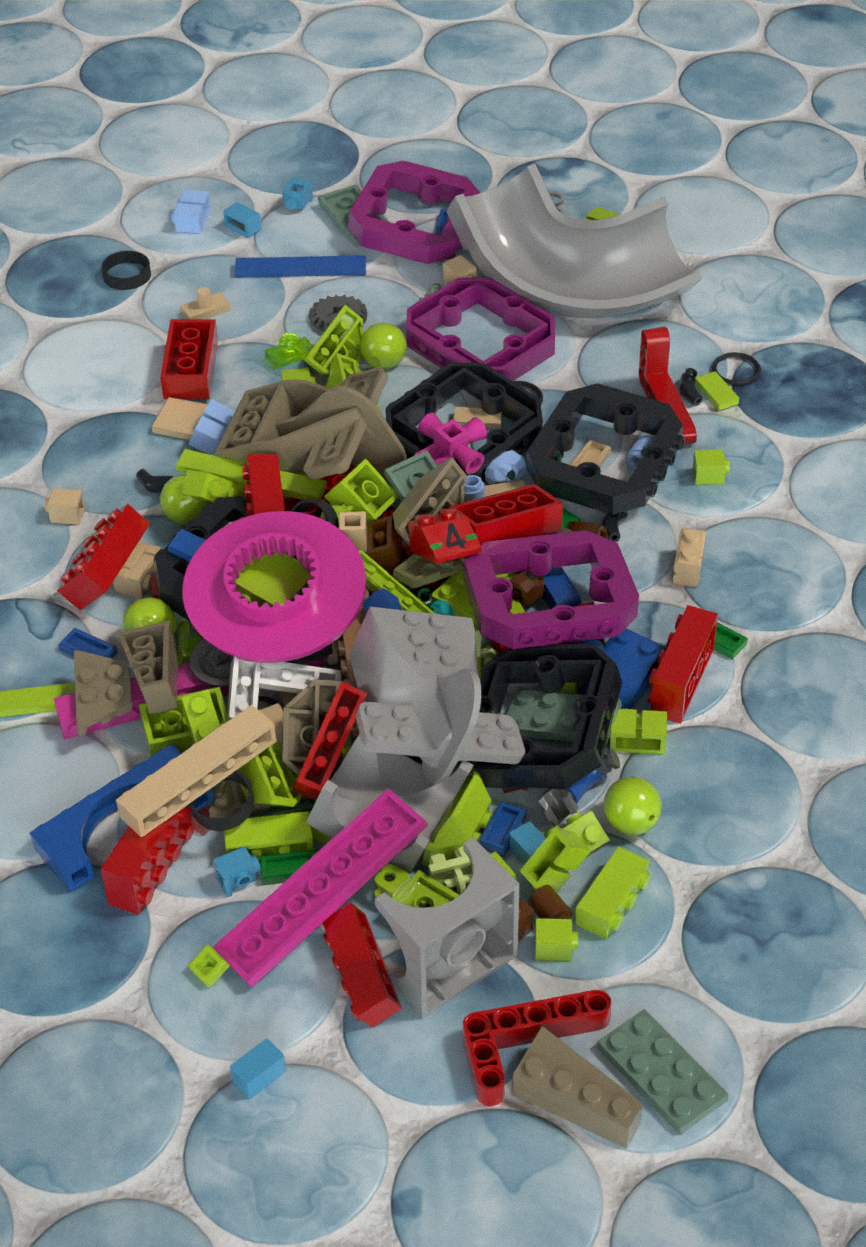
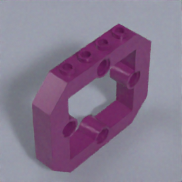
[348,160,481,264]
[406,278,555,381]
[464,530,639,649]

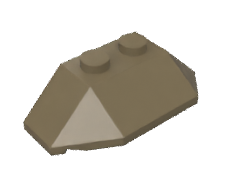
[393,457,467,547]
[282,679,341,781]

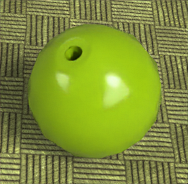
[360,322,407,370]
[159,474,207,525]
[122,597,176,633]
[603,776,663,836]

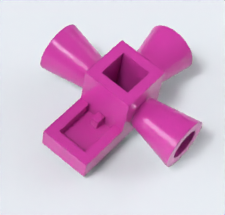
[414,413,487,474]

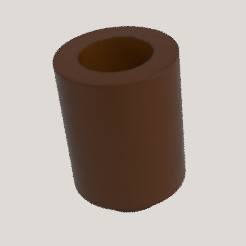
[528,885,573,919]

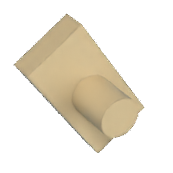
[180,287,231,319]

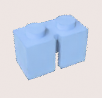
[171,189,211,234]
[189,399,235,455]

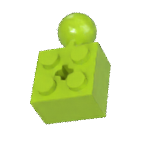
[320,458,398,525]

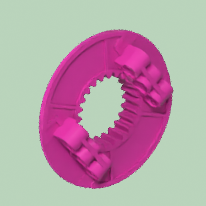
[182,511,366,663]

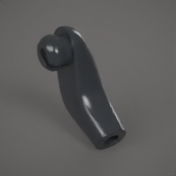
[679,368,703,406]
[136,469,174,493]
[602,511,628,542]

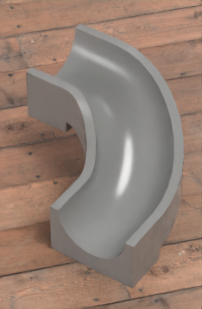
[446,164,703,318]

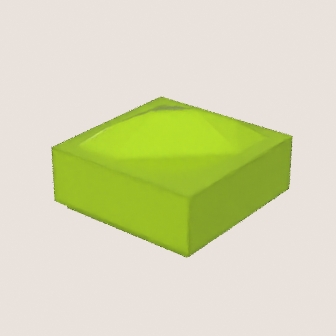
[187,944,230,988]

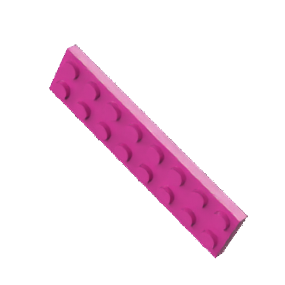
[213,788,428,988]

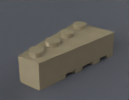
[117,621,178,714]
[513,1026,643,1149]

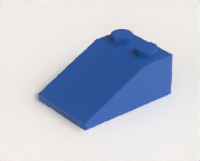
[577,628,667,709]

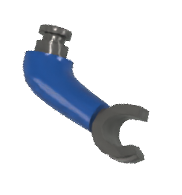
[538,749,620,827]

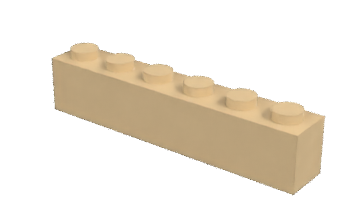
[116,705,277,838]

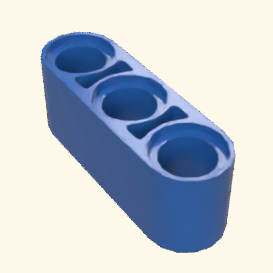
[542,567,582,610]

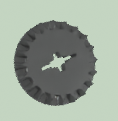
[309,294,368,332]
[190,639,234,689]

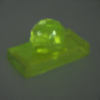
[264,333,313,369]
[177,621,204,665]

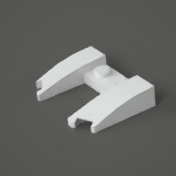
[228,656,341,720]

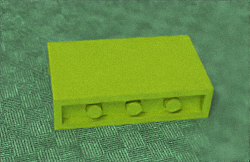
[227,522,311,607]

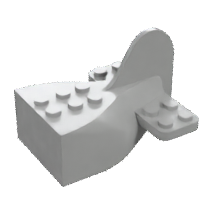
[349,607,525,783]

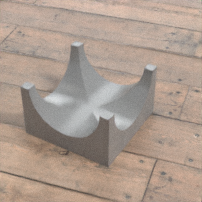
[306,733,473,874]
[375,837,519,1019]

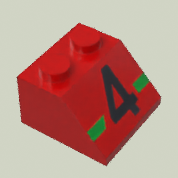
[408,509,482,564]

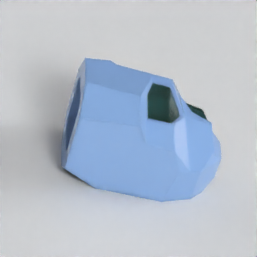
[485,450,527,485]

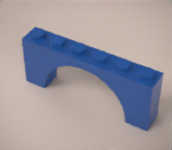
[29,743,214,892]

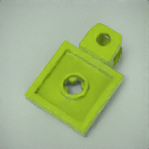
[374,864,460,907]

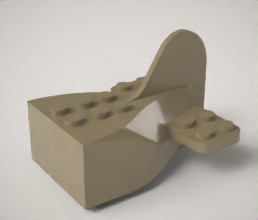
[213,367,407,480]

